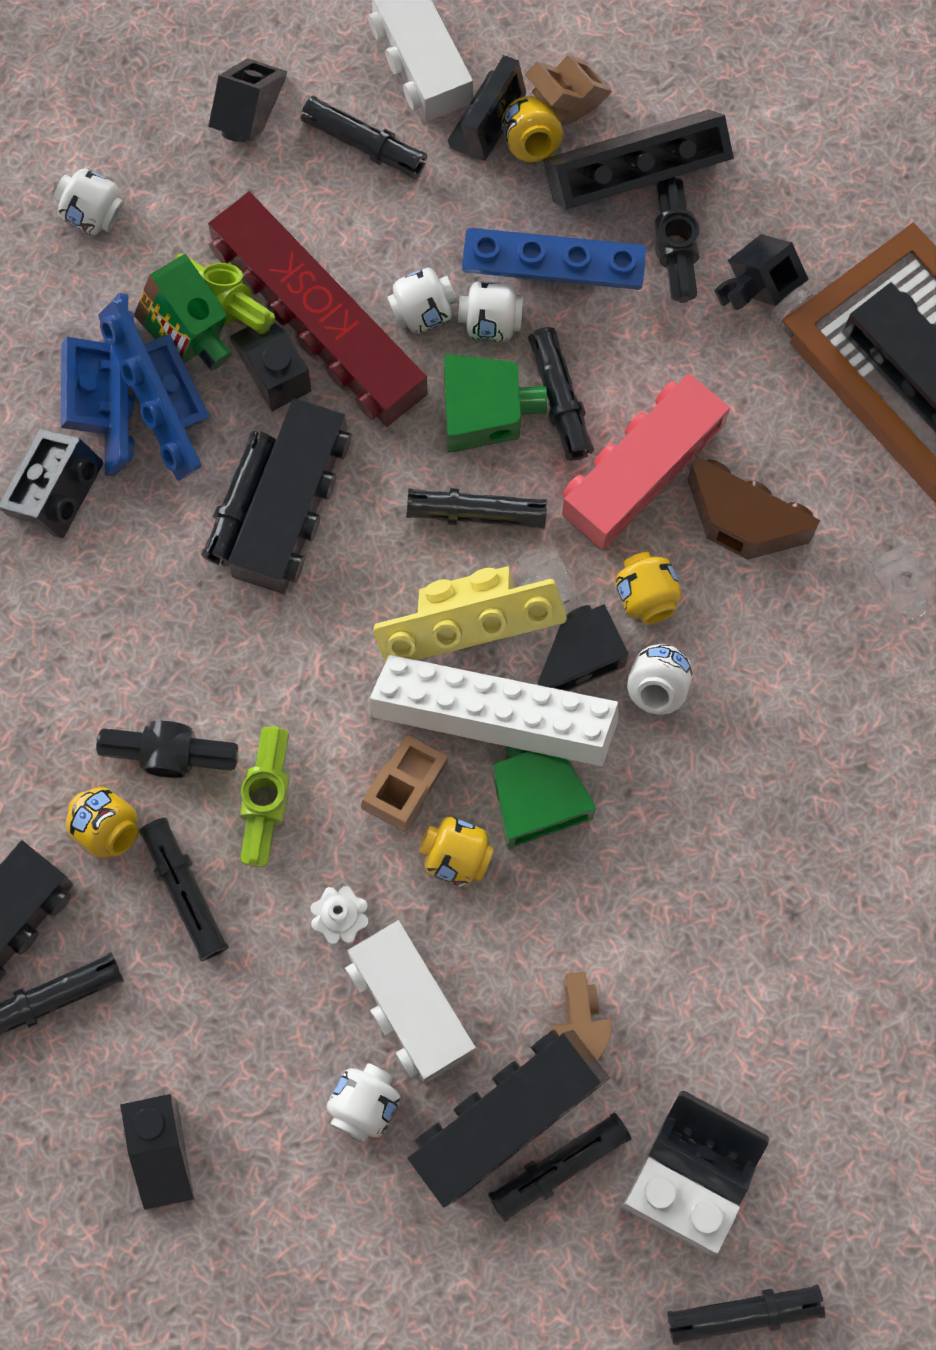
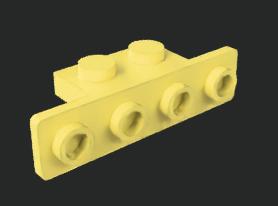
[373,566,567,662]

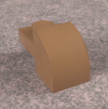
[525,54,612,125]
[361,734,448,832]
[550,972,612,1061]

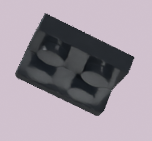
[448,55,527,161]
[0,429,103,538]

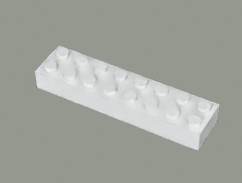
[370,655,618,766]

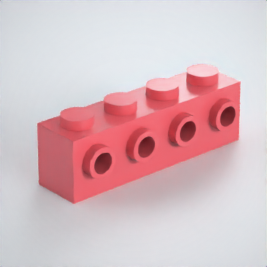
[562,373,730,550]

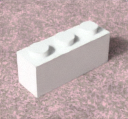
[368,0,473,122]
[345,920,476,1085]

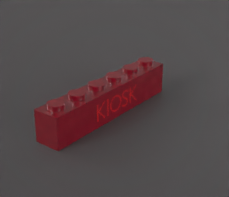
[208,191,428,427]

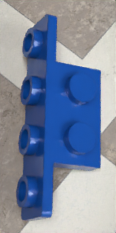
[462,228,646,290]
[61,293,134,477]
[98,298,210,481]

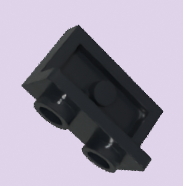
[648,1091,770,1205]

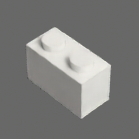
[621,1158,740,1256]

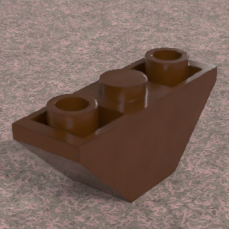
[687,456,821,560]

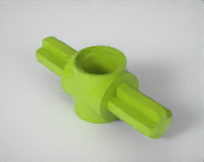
[174,254,275,334]
[239,726,290,868]

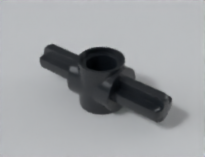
[655,177,700,303]
[96,720,239,778]

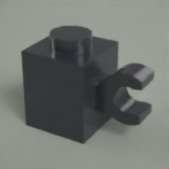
[714,234,809,310]

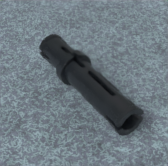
[300,95,427,179]
[528,327,594,461]
[201,431,276,566]
[406,488,547,529]
[139,817,229,962]
[0,952,124,1035]
[488,1112,631,1222]
[667,1284,825,1345]

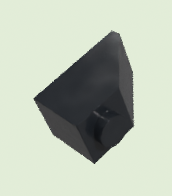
[208,58,288,142]
[229,322,312,411]
[537,604,629,691]
[120,1094,195,1210]

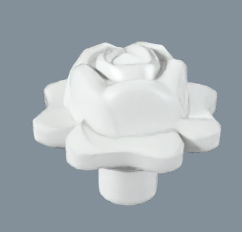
[310,886,368,944]

